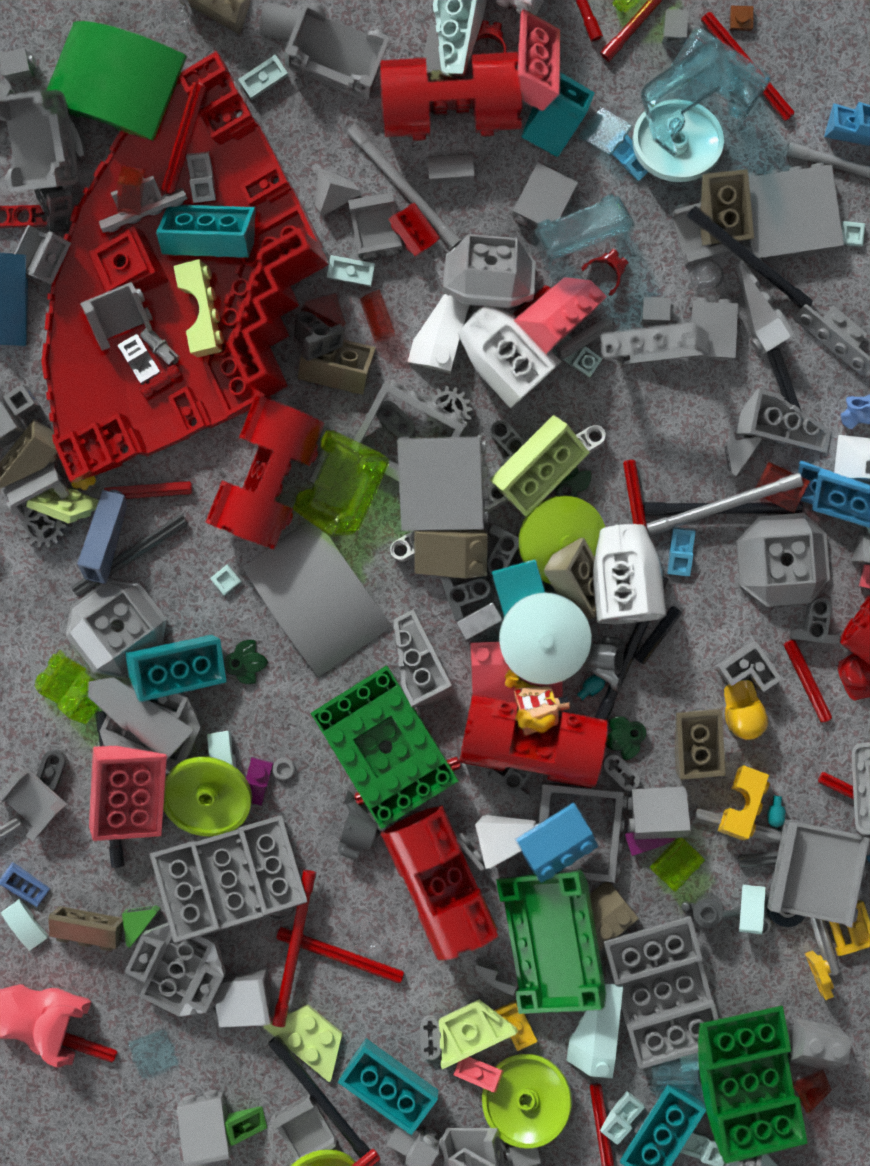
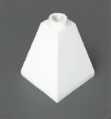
[475,815,539,869]

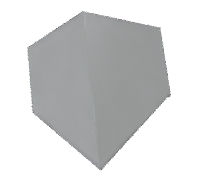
[315,168,361,217]

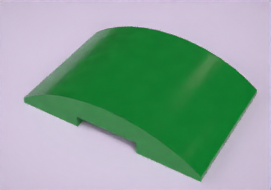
[46,21,187,141]
[698,1005,808,1164]

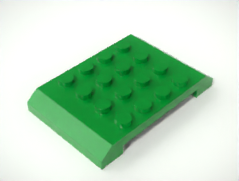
[496,870,606,1014]

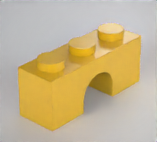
[718,765,770,841]

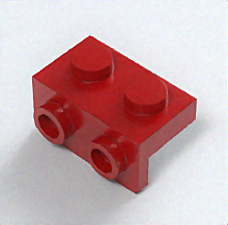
[388,203,440,256]

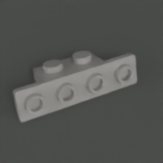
[99,176,187,233]
[793,304,870,375]

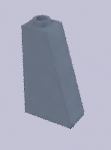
[77,490,128,584]

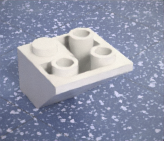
[834,435,870,484]

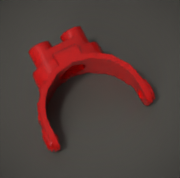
[476,20,507,53]
[581,248,629,296]

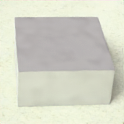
[457,603,502,639]

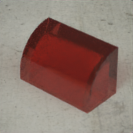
[359,289,396,343]
[755,462,810,513]

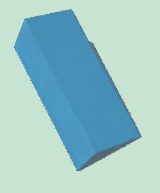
[824,102,870,146]
[0,252,28,346]
[794,461,870,528]

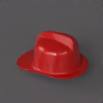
[838,653,870,701]

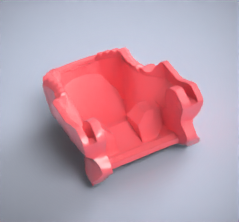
[0,984,91,1067]

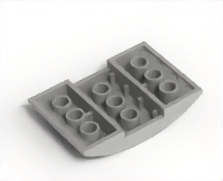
[243,516,392,677]
[150,815,307,943]
[603,916,719,1070]

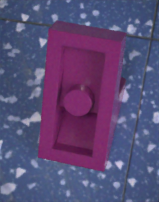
[246,757,273,806]

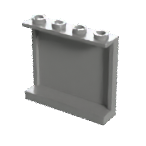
[748,163,844,261]
[397,435,489,531]
[767,819,870,928]

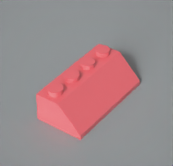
[518,9,560,111]
[514,277,607,354]

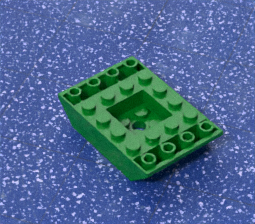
[310,665,458,829]

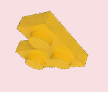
[805,950,834,1000]
[494,1000,537,1051]

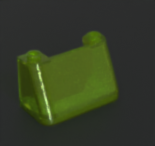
[293,430,389,537]

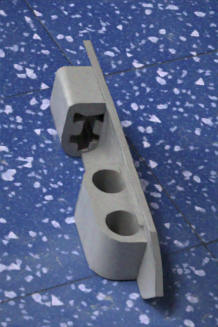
[88,677,194,760]

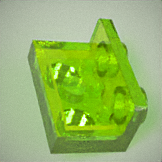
[34,650,86,706]
[57,671,99,725]
[649,837,705,892]

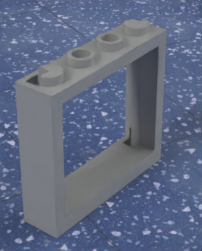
[601,322,710,365]
[347,379,467,481]
[533,782,627,883]

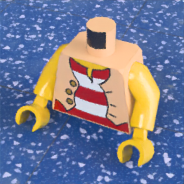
[505,670,570,735]

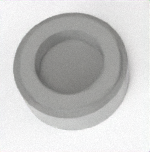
[272,757,295,780]

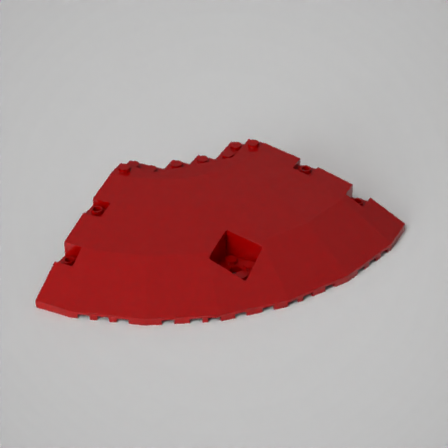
[41,51,330,483]

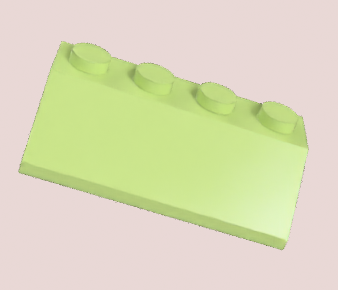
[489,415,590,517]

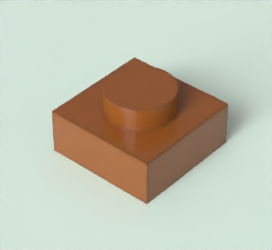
[729,6,754,31]

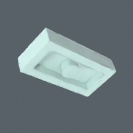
[238,55,289,101]
[327,255,375,287]

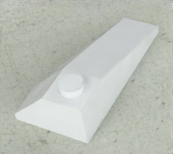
[408,294,470,374]

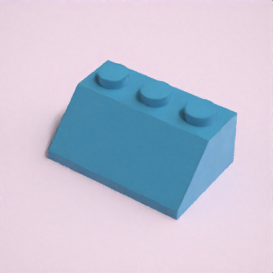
[515,803,598,883]

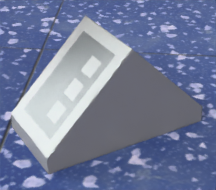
[723,437,762,477]

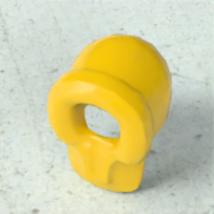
[724,680,768,740]

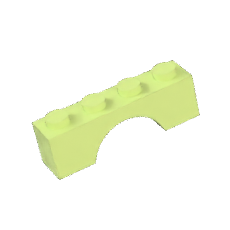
[174,259,224,358]

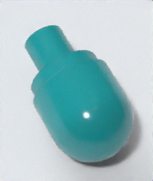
[576,674,605,701]
[767,796,786,828]

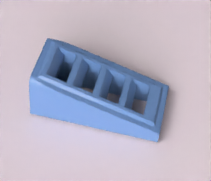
[0,862,50,907]

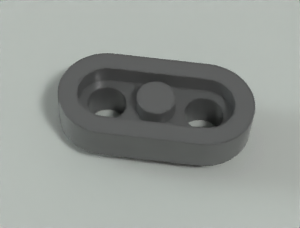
[376,401,415,438]
[36,749,66,791]

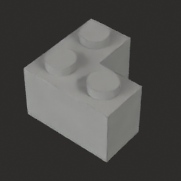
[715,641,782,692]
[387,1124,439,1166]

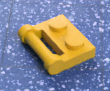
[829,900,870,956]

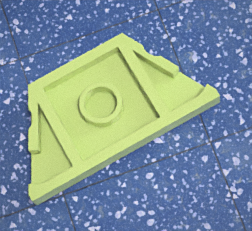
[26,487,99,523]
[439,999,518,1069]
[263,1005,342,1082]

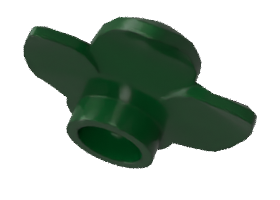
[554,466,592,497]
[224,640,269,684]
[605,716,647,760]

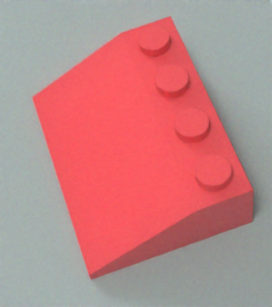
[470,641,563,702]
[89,746,167,841]

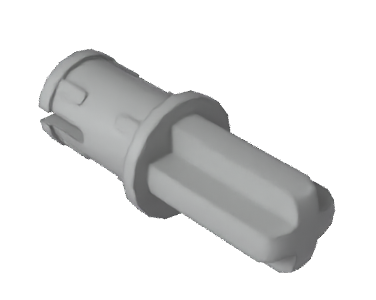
[141,328,180,367]

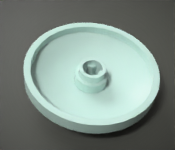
[632,99,724,182]
[499,593,591,684]

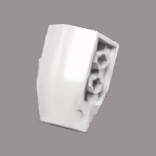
[458,306,561,409]
[593,524,666,625]

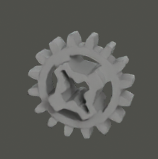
[424,386,472,436]
[18,508,69,547]

